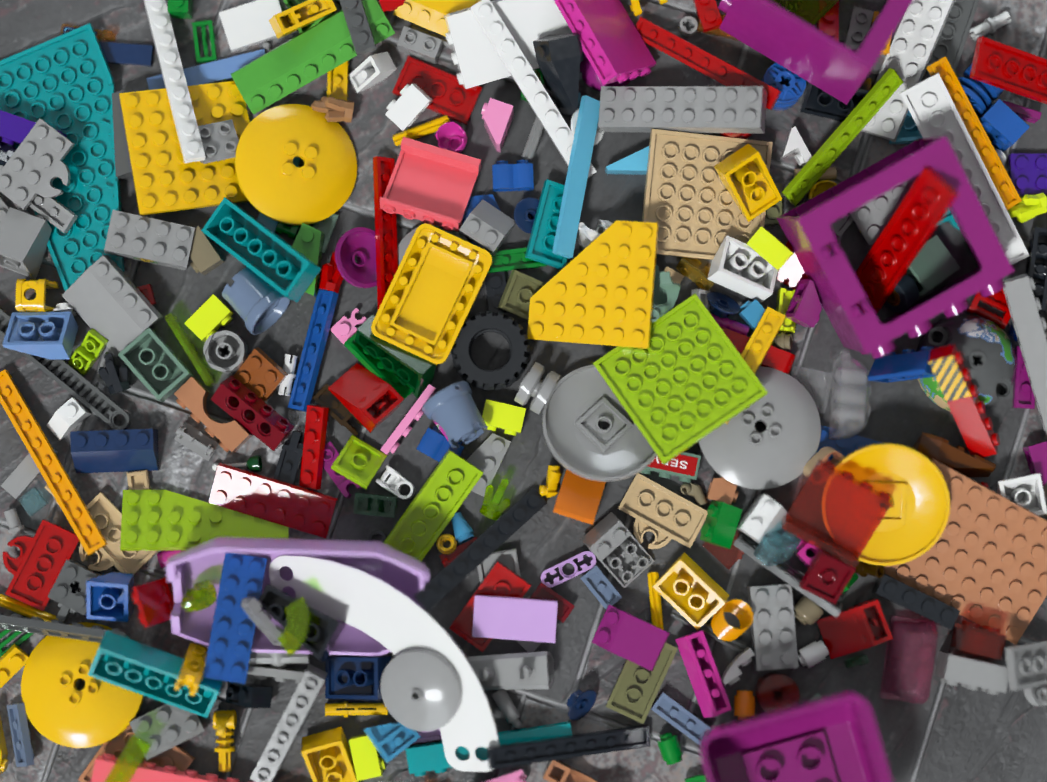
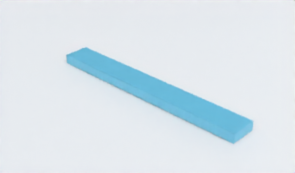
[552,95,600,259]

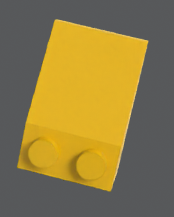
[714,144,782,222]
[301,726,359,782]

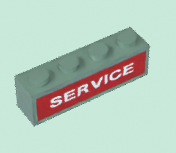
[639,452,701,483]

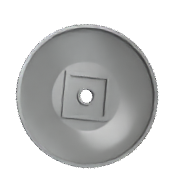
[542,365,657,482]
[698,366,821,490]

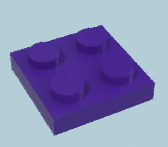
[1008,153,1047,195]

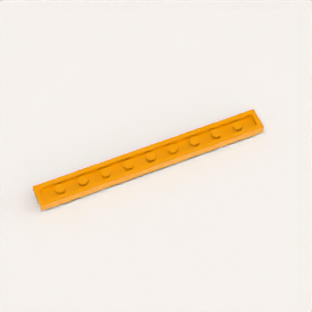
[0,369,108,555]

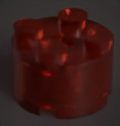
[755,672,800,713]

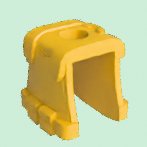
[15,279,59,312]

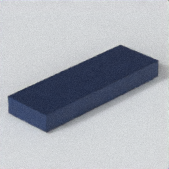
[99,41,154,67]

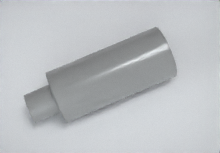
[491,690,522,728]

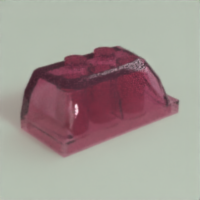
[880,615,938,704]

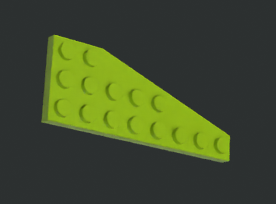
[120,489,289,551]

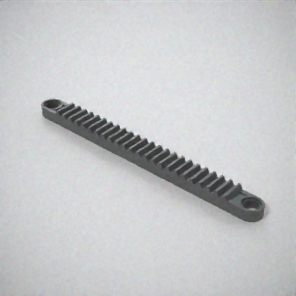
[0,307,131,430]

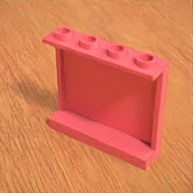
[380,137,481,232]

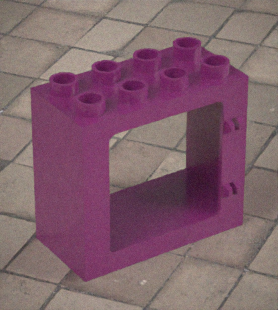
[718,0,913,105]
[777,136,1014,358]

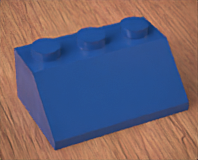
[868,346,935,383]

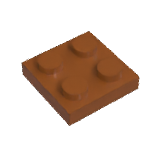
[233,347,288,403]

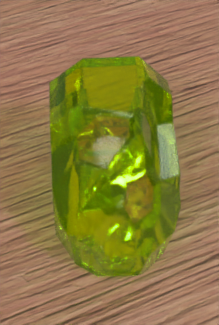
[181,580,216,612]

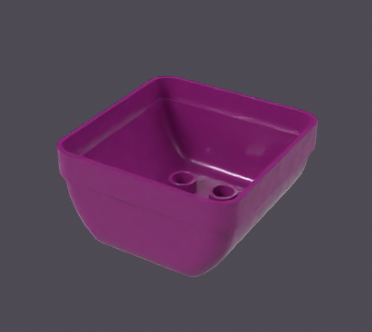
[699,691,892,782]

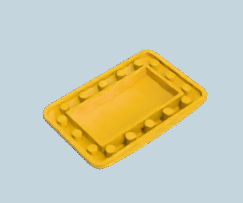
[371,224,492,364]

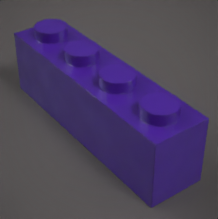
[0,110,67,146]

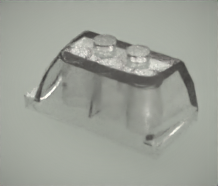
[829,350,872,440]

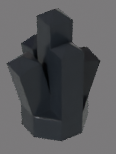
[98,351,131,395]

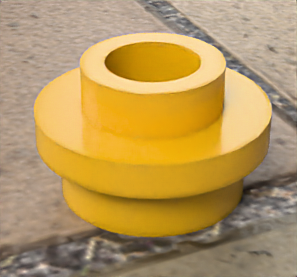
[436,534,457,555]

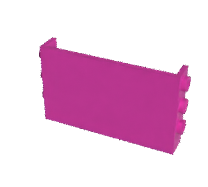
[554,0,657,85]

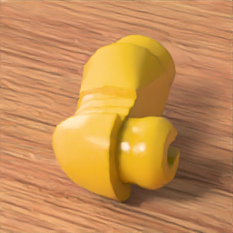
[539,465,561,498]

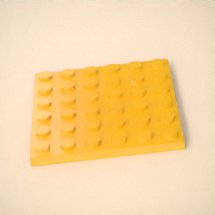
[119,81,249,216]

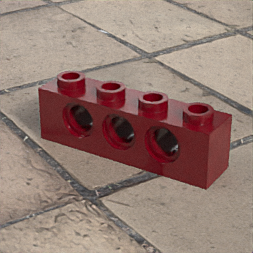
[211,375,294,451]

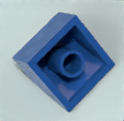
[86,572,134,622]

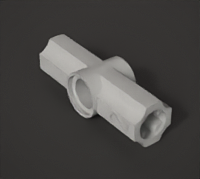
[249,652,310,669]

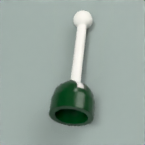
[212,455,262,472]

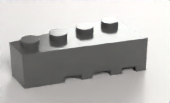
[112,87,135,181]

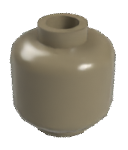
[793,595,824,626]

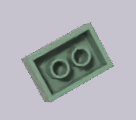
[117,327,194,402]

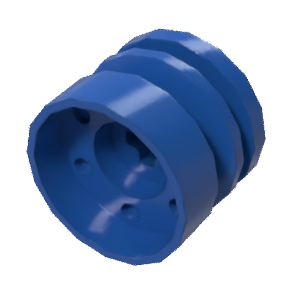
[762,63,806,110]
[958,63,1004,116]

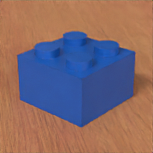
[979,99,1030,152]

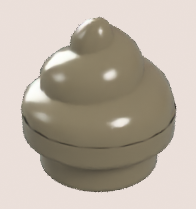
[772,332,793,351]

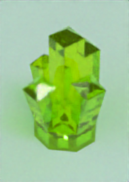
[479,478,511,521]

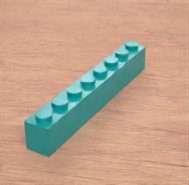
[405,721,572,776]

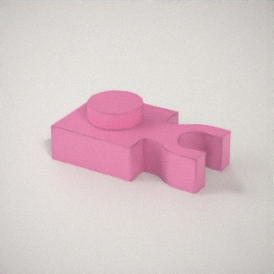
[330,308,367,344]

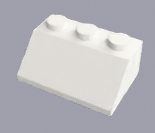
[707,235,778,303]

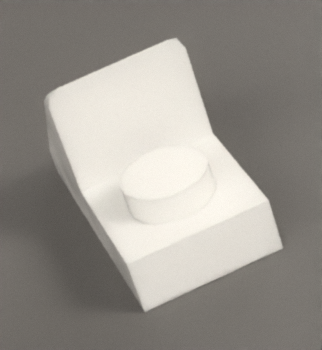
[781,127,812,167]

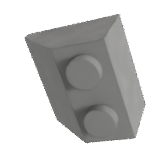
[459,199,516,256]

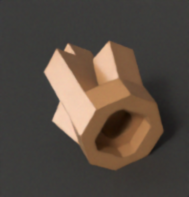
[311,97,354,123]

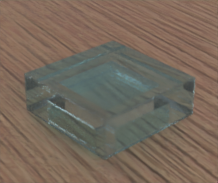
[18,487,48,516]

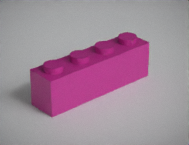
[675,630,732,718]

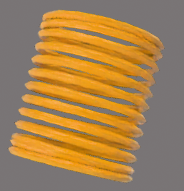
[711,599,753,641]

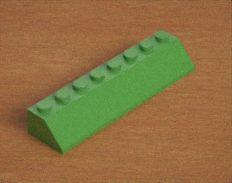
[231,0,395,115]

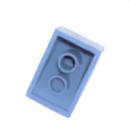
[2,312,78,360]

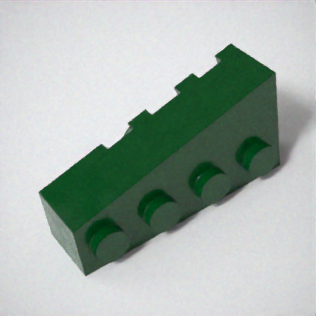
[355,314,436,398]

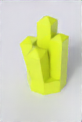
[1007,193,1047,223]

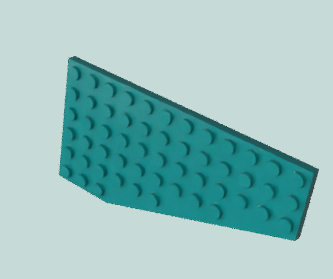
[0,23,125,291]

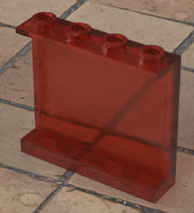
[781,459,894,569]

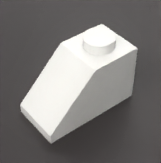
[348,52,397,93]
[46,397,91,441]

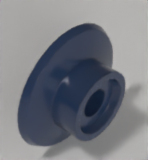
[514,198,539,234]
[707,291,740,318]
[567,690,597,721]

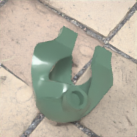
[652,264,680,322]

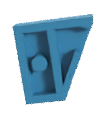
[363,722,420,763]

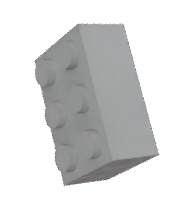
[935,651,1008,695]

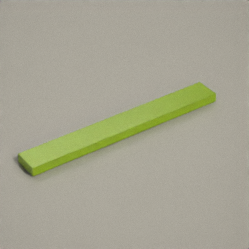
[782,68,903,206]

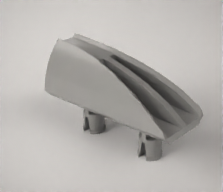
[467,651,555,690]

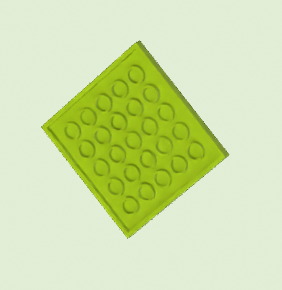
[593,294,768,465]

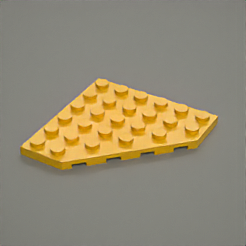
[527,220,659,349]

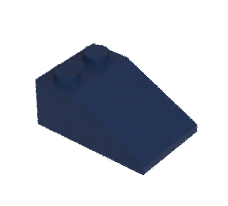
[325,656,391,700]

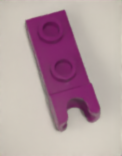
[323,442,363,499]

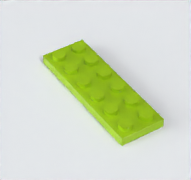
[383,449,484,562]

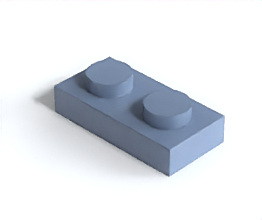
[580,565,622,609]

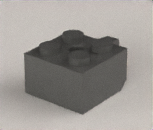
[47,559,104,622]

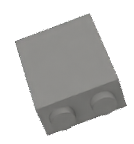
[0,207,52,279]

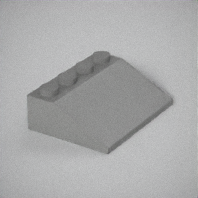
[62,255,163,357]

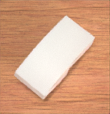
[721,647,755,685]

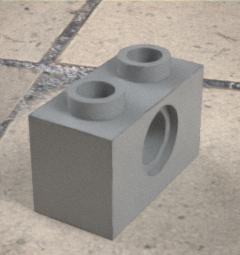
[397,26,443,64]

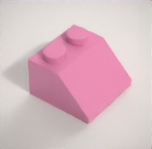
[481,98,514,153]

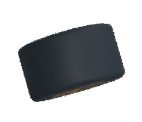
[884,274,919,313]

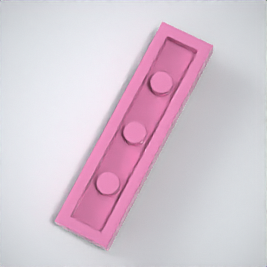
[380,384,437,455]

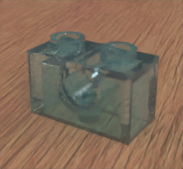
[753,528,801,567]

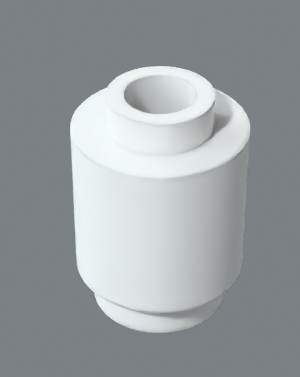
[798,640,829,668]

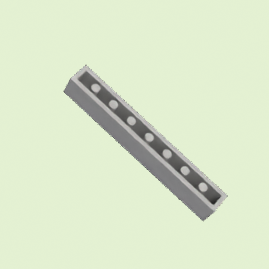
[1003,274,1047,438]

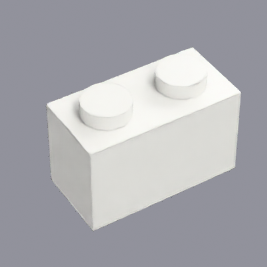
[385,84,433,131]

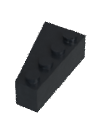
[258,584,345,662]

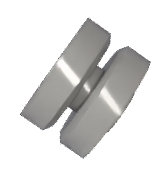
[514,362,561,415]

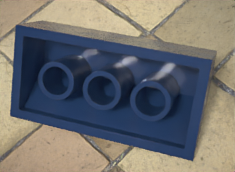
[70,429,159,473]

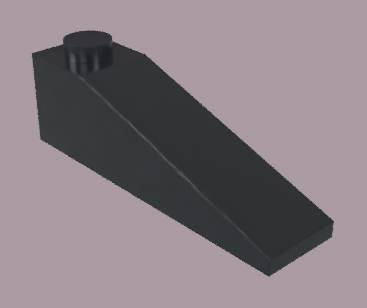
[533,34,583,116]

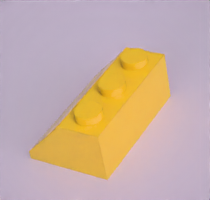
[652,552,729,630]

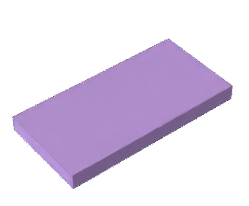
[472,594,558,643]

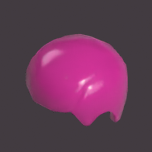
[435,122,467,153]

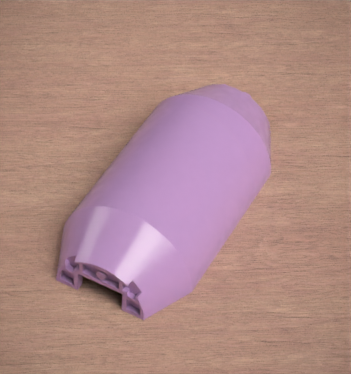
[166,537,430,656]

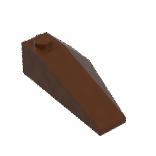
[912,432,996,477]

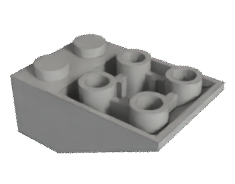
[581,512,655,588]

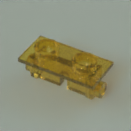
[675,257,715,291]

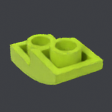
[68,329,108,375]

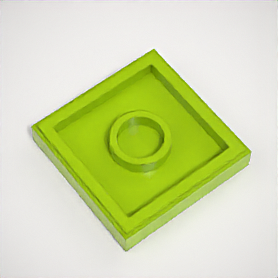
[331,435,387,489]

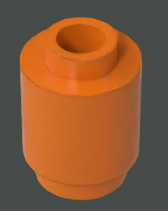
[734,690,755,720]

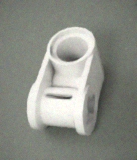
[375,465,415,500]

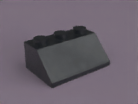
[800,78,871,122]

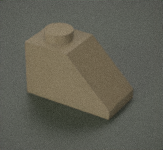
[189,226,224,276]

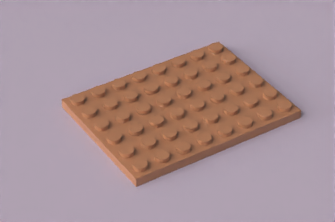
[884,458,1047,645]

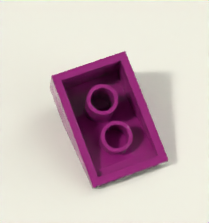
[591,605,670,671]

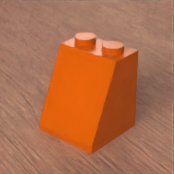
[552,469,606,525]

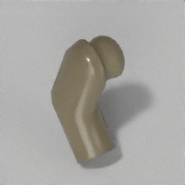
[680,482,708,506]

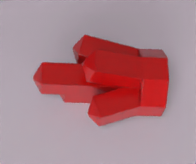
[318,252,344,293]

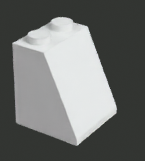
[737,494,792,551]

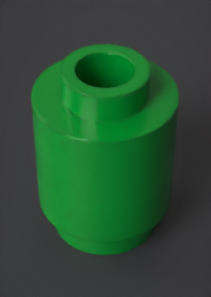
[657,732,683,765]

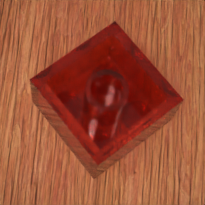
[950,620,1006,660]

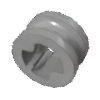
[679,16,698,36]

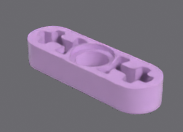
[540,551,596,588]

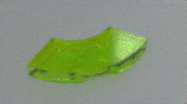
[278,597,310,656]

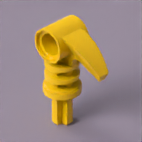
[213,710,237,772]

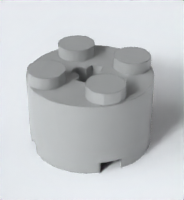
[203,330,248,373]

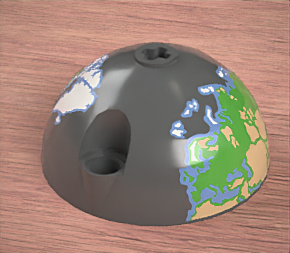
[916,315,1017,412]

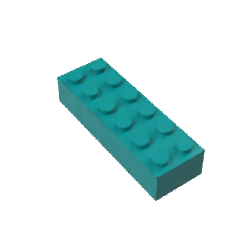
[201,197,321,302]
[88,630,223,718]

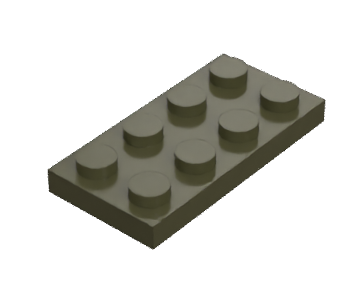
[605,643,678,724]

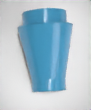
[451,512,474,544]

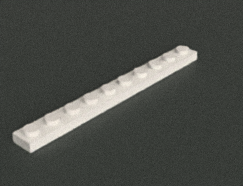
[143,0,206,163]
[469,0,596,177]

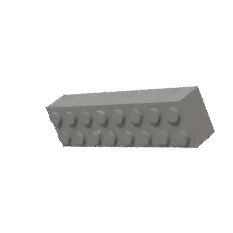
[598,86,767,133]

